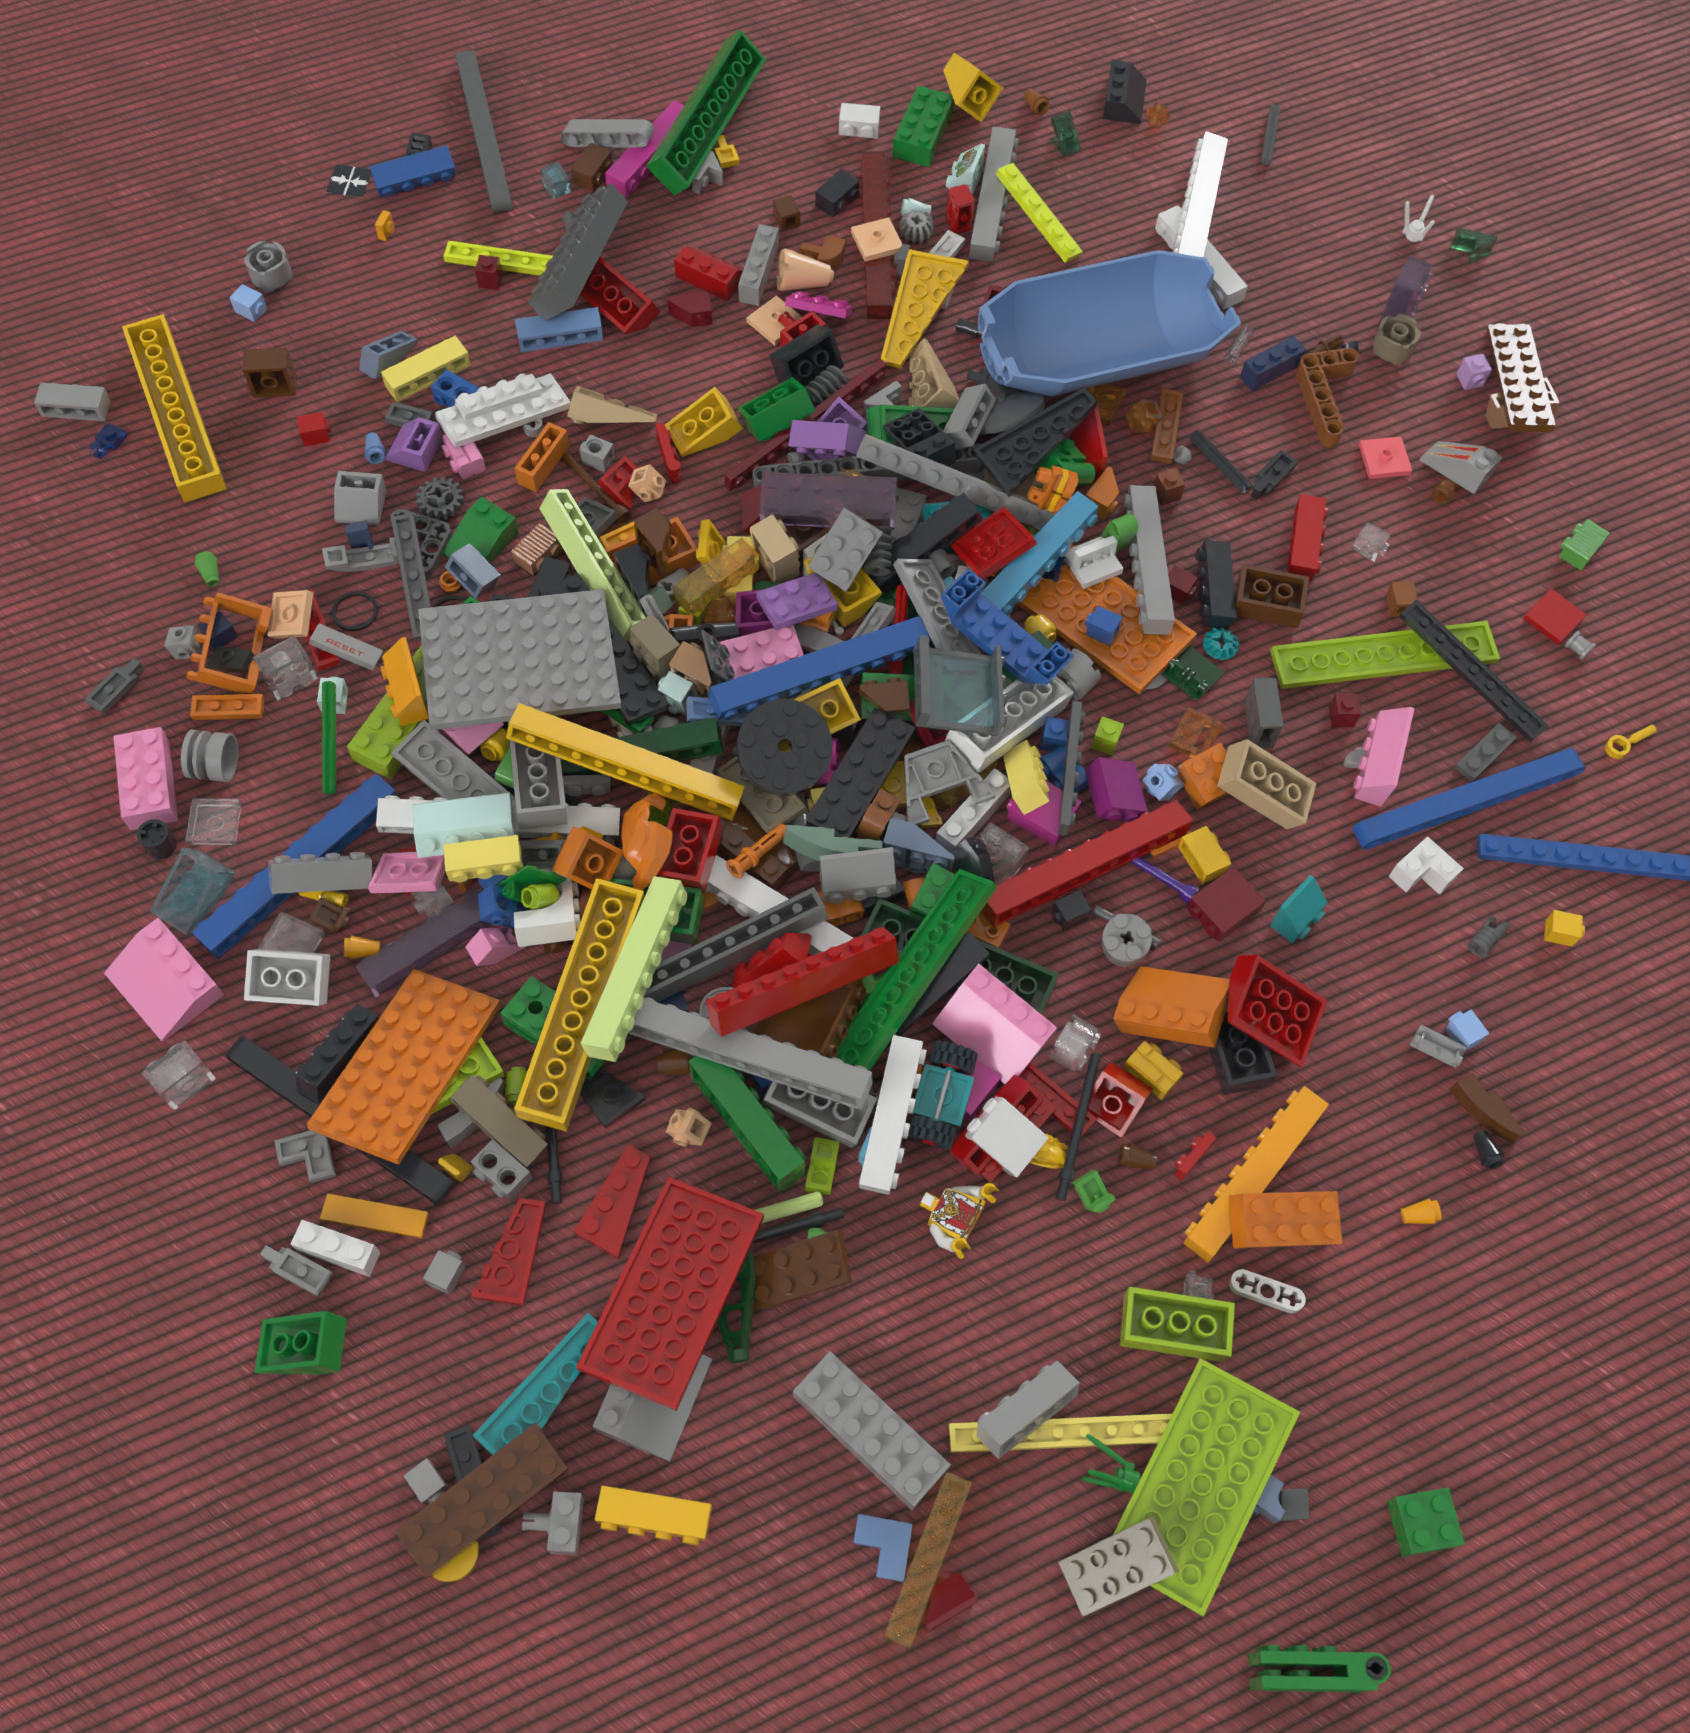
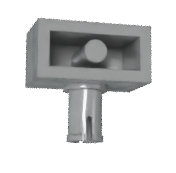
[522,1492,584,1555]

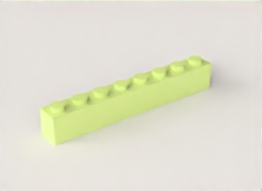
[539,489,646,642]
[581,876,687,1062]

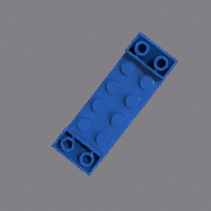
[941,569,1074,685]

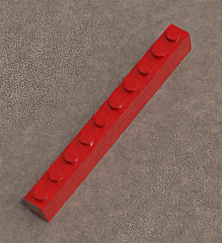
[981,800,1193,928]

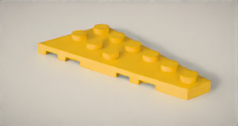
[881,250,969,368]

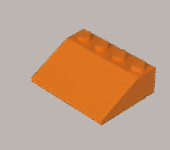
[1113,966,1230,1048]

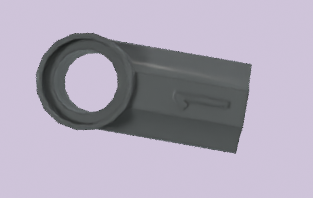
[929,549,966,579]

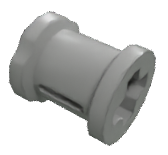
[1565,631,1596,660]

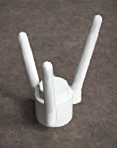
[1403,195,1435,242]

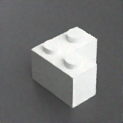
[1389,837,1464,895]

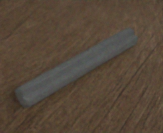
[1261,104,1280,166]

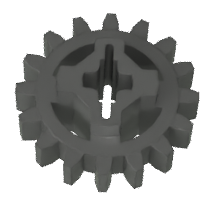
[416,476,465,520]

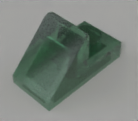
[1049,110,1081,157]
[1451,227,1497,263]

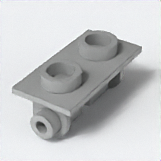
[1410,1025,1467,1068]

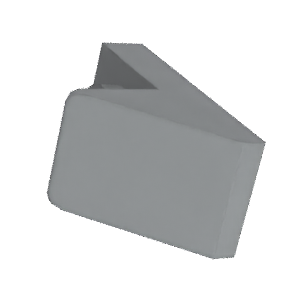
[692,151,723,194]
[863,381,902,418]

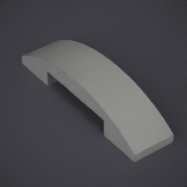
[322,538,399,572]
[793,624,844,653]

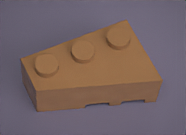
[1485,377,1560,429]

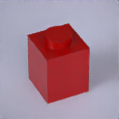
[297,412,332,447]

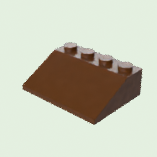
[713,801,800,891]

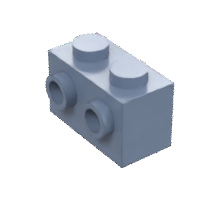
[445,543,500,599]

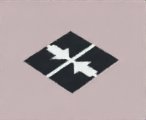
[326,164,371,198]

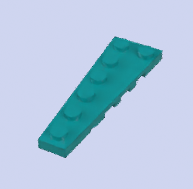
[472,1313,598,1456]

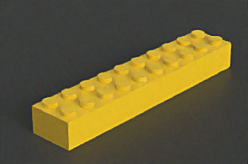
[122,314,227,503]
[514,878,645,1132]

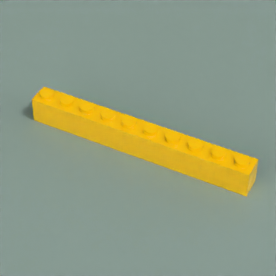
[506,703,745,821]

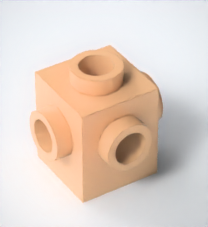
[629,464,666,502]
[666,1108,712,1147]

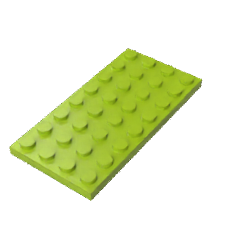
[1113,1358,1300,1616]

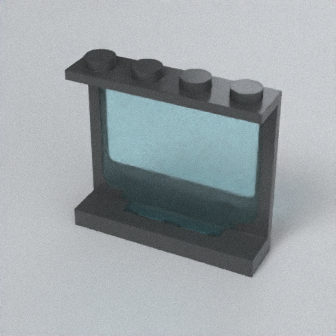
[914,635,1007,736]

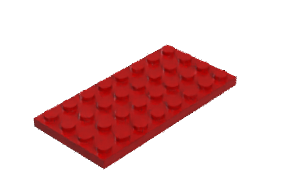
[576,1177,764,1411]

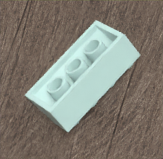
[413,792,517,858]

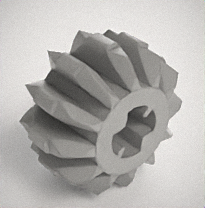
[899,210,934,245]

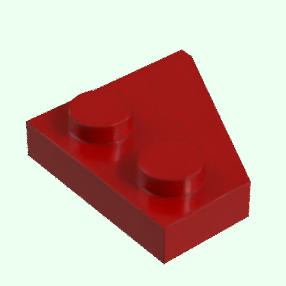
[597,456,638,510]

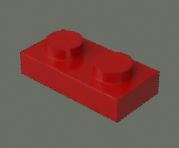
[1174,1131,1217,1181]

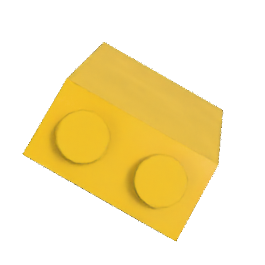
[943,53,1003,122]

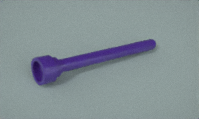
[1098,834,1200,903]

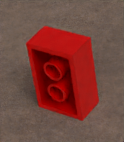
[655,808,723,893]

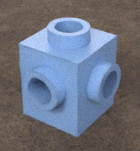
[1142,764,1185,801]

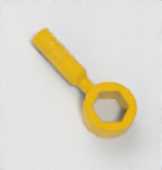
[1605,725,1657,759]

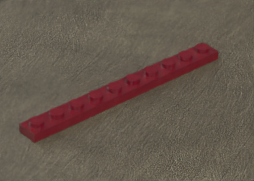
[724,359,887,491]

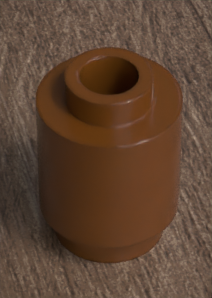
[657,1050,693,1077]

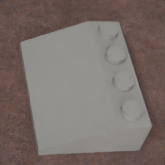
[593,1354,712,1462]

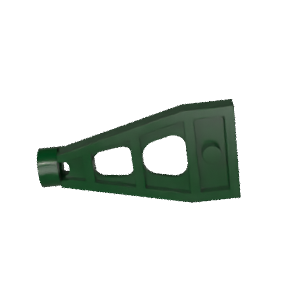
[717,1250,756,1364]

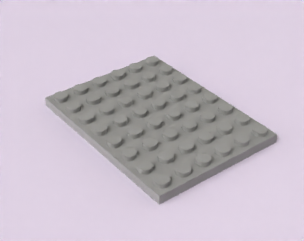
[418,589,621,730]

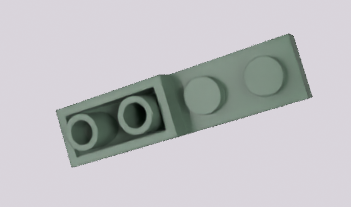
[783,825,882,861]

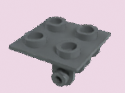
[701,630,735,686]

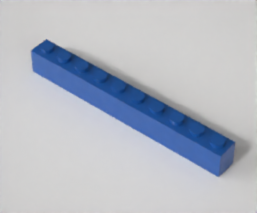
[708,616,931,720]
[192,774,398,960]

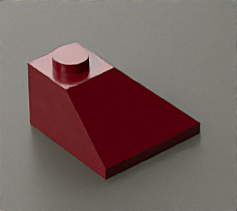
[923,1571,978,1634]

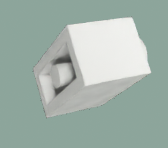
[839,103,880,138]

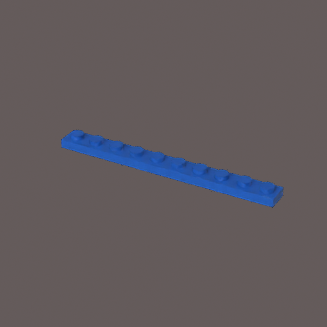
[1477,834,1690,881]

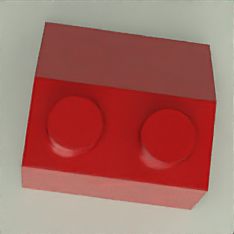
[1088,1062,1153,1138]

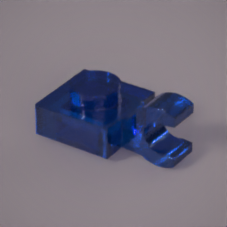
[89,423,127,459]

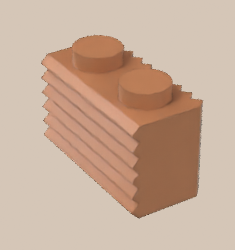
[511,523,562,576]

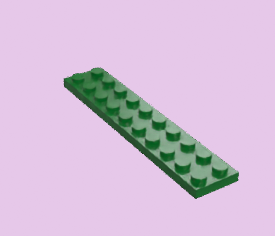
[836,869,997,1071]

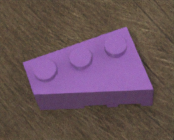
[789,420,867,457]

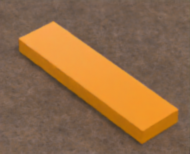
[320,1194,429,1239]

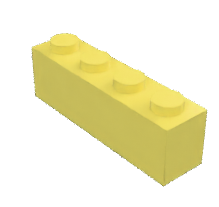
[381,336,471,403]
[1003,740,1050,815]

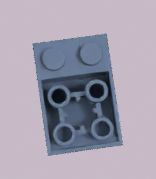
[883,818,955,874]

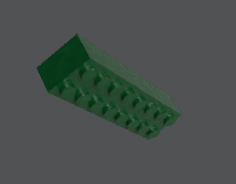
[861,898,1059,1015]

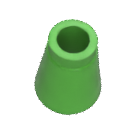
[194,552,220,587]

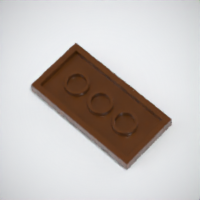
[753,1229,852,1311]

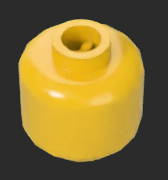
[1024,614,1057,643]
[480,727,510,761]

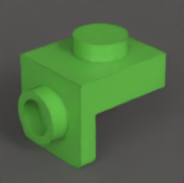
[1072,1170,1116,1213]

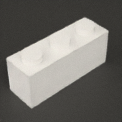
[291,1220,381,1277]

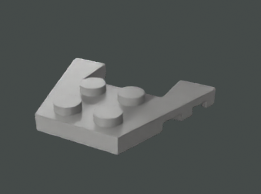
[904,740,996,826]

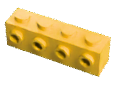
[595,1486,712,1545]

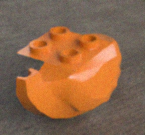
[621,793,672,890]

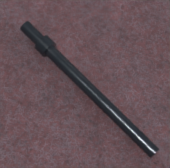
[1055,1052,1101,1201]
[546,1126,563,1204]
[752,1208,844,1244]

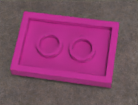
[785,291,853,318]

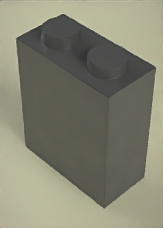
[1244,677,1284,749]

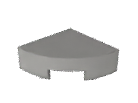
[1343,746,1366,768]

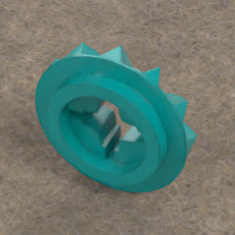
[1203,627,1239,660]

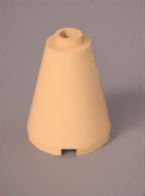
[777,249,834,291]

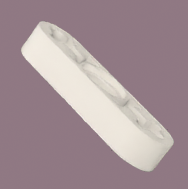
[1229,1269,1306,1313]

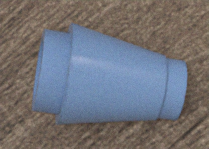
[365,433,386,464]

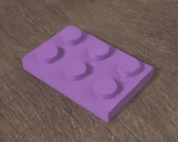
[756,573,838,630]

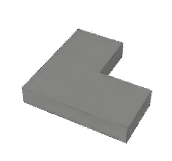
[274,1130,336,1183]

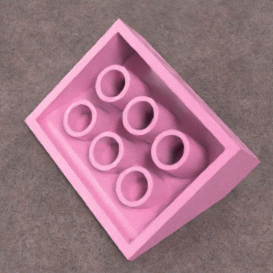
[104,918,224,1042]
[932,964,1057,1084]

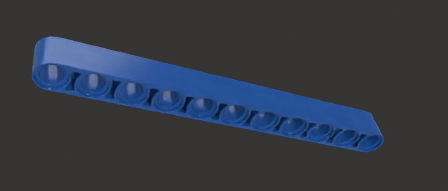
[1352,748,1585,850]

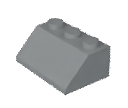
[820,847,896,904]

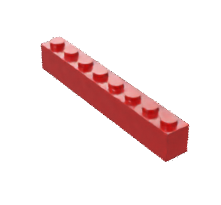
[706,927,899,1037]

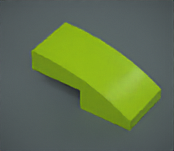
[805,1137,840,1196]

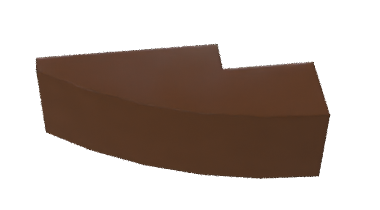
[1450,1073,1525,1143]

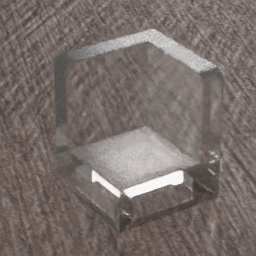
[1183,1270,1215,1300]

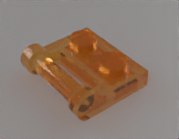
[1168,707,1224,757]

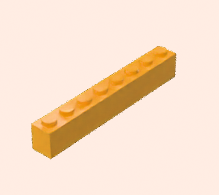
[1183,1086,1329,1263]

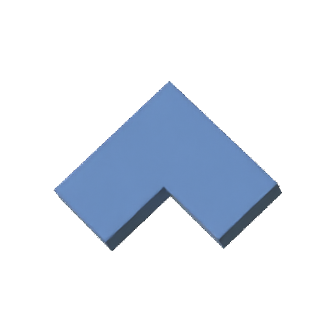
[853,1514,912,1582]

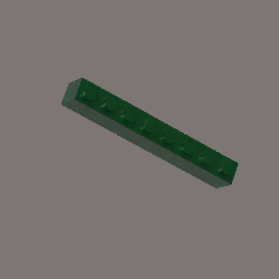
[560,717,723,776]

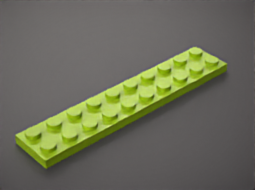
[1270,621,1500,689]

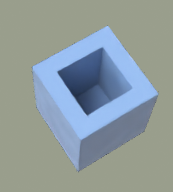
[230,284,267,322]
[1445,1009,1489,1051]

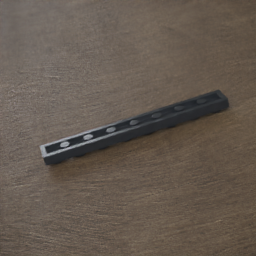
[1398,599,1549,743]

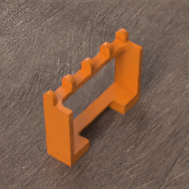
[186,592,272,694]

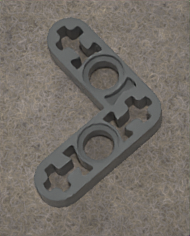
[390,509,452,578]

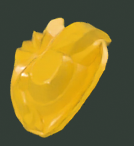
[1029,1134,1068,1168]

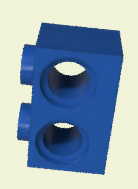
[431,369,479,408]
[478,884,534,930]

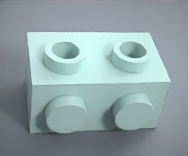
[658,671,699,717]

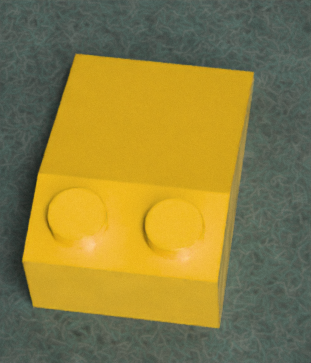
[665,387,743,457]

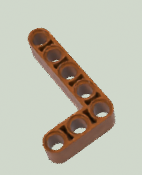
[1296,348,1359,448]

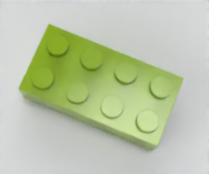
[1120,1287,1235,1362]

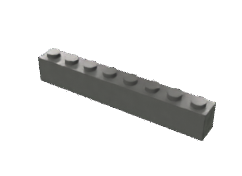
[644,887,828,1002]

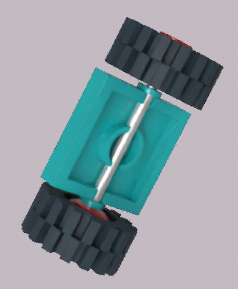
[908,1041,978,1150]

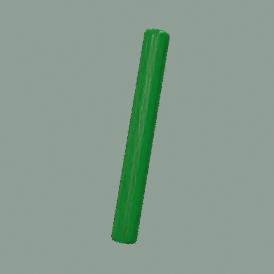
[322,681,336,795]

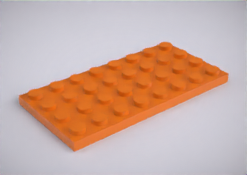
[1016,544,1197,695]
[307,969,501,1165]

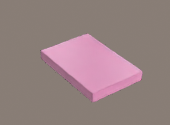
[368,852,445,893]

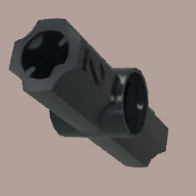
[669,622,739,647]

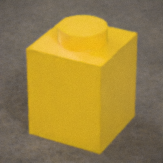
[1544,910,1585,947]

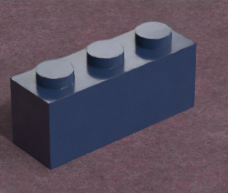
[1240,335,1307,391]

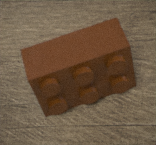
[1235,564,1309,628]

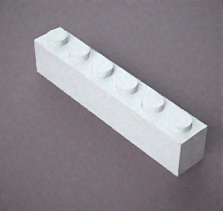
[1155,205,1248,309]
[859,1035,927,1195]

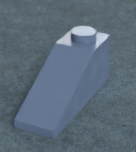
[359,331,418,379]

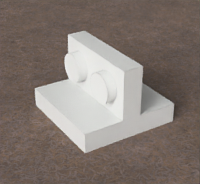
[1063,536,1123,589]

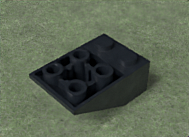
[883,408,956,467]

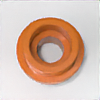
[439,571,461,593]

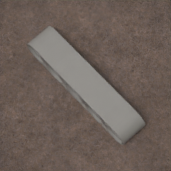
[561,119,654,148]

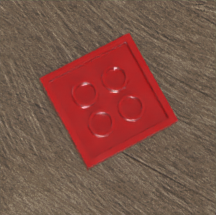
[950,507,1037,580]

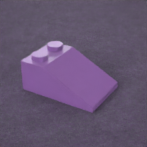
[806,396,867,460]

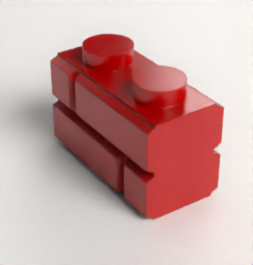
[945,184,975,234]

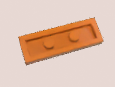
[190,694,265,720]

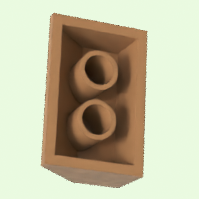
[669,641,713,698]

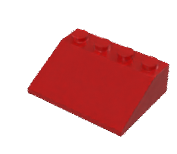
[1228,955,1328,1067]

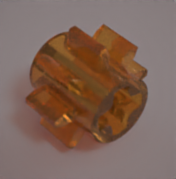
[1145,103,1170,128]

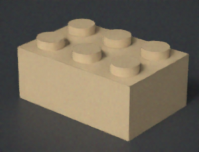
[750,514,801,584]

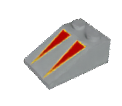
[1420,441,1502,494]

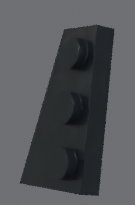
[579,1067,646,1129]

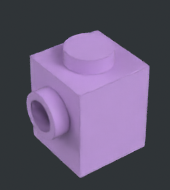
[1456,354,1492,390]

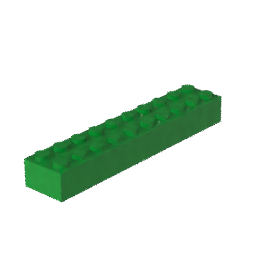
[646,29,766,196]

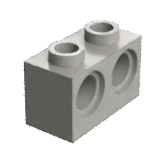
[471,1139,533,1201]

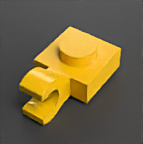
[714,135,739,169]

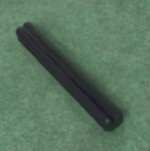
[1190,430,1252,493]

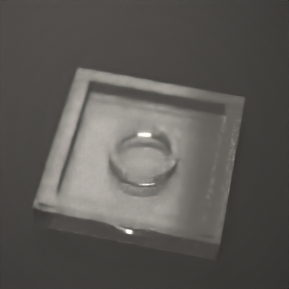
[185,798,242,845]

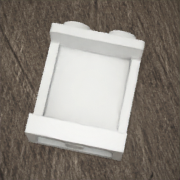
[965,1096,1049,1177]

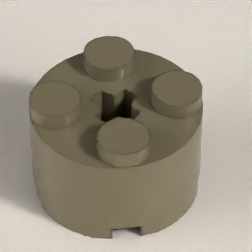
[1372,314,1421,365]

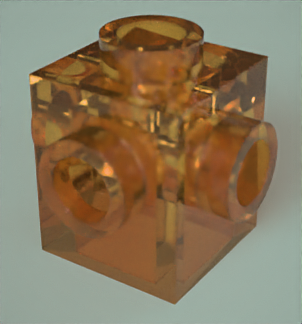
[1125,399,1163,434]
[704,597,736,624]

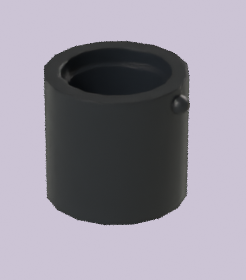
[137,819,177,860]

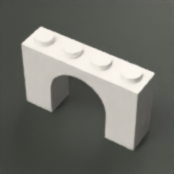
[514,866,581,947]

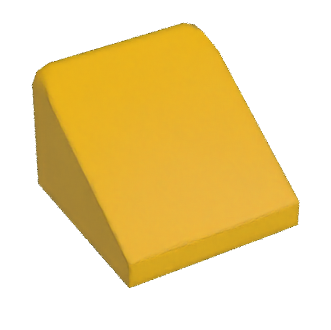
[438,1154,473,1182]

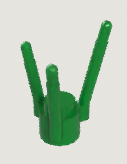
[1082,1434,1140,1494]

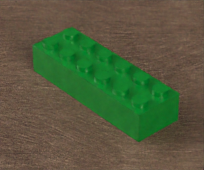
[689,1056,806,1194]

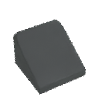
[1279,1488,1309,1521]

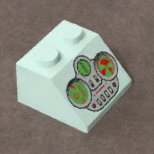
[946,144,985,195]

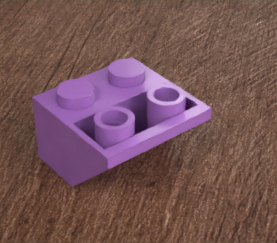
[385,417,443,472]

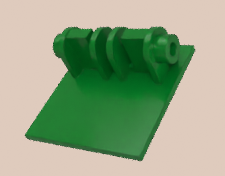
[497,865,567,903]

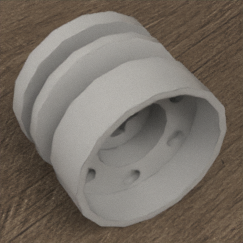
[181,729,238,782]

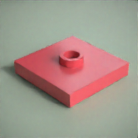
[1359,436,1412,479]

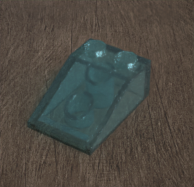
[150,847,235,935]

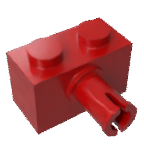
[778,310,826,348]

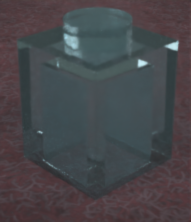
[540,162,571,199]

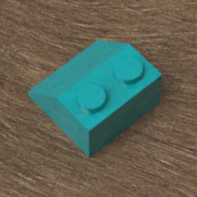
[1270,875,1327,944]

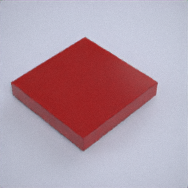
[1523,588,1587,645]

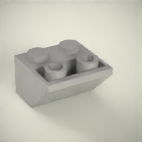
[334,471,387,526]

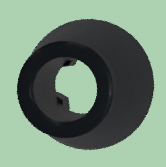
[1473,1130,1505,1170]

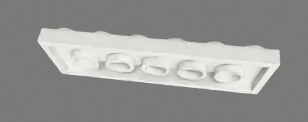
[435,373,571,448]

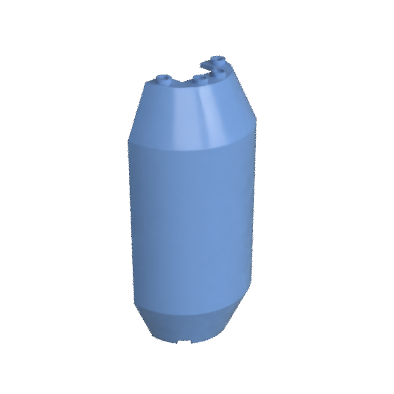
[978,250,1241,397]

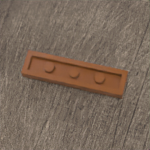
[1150,389,1183,464]

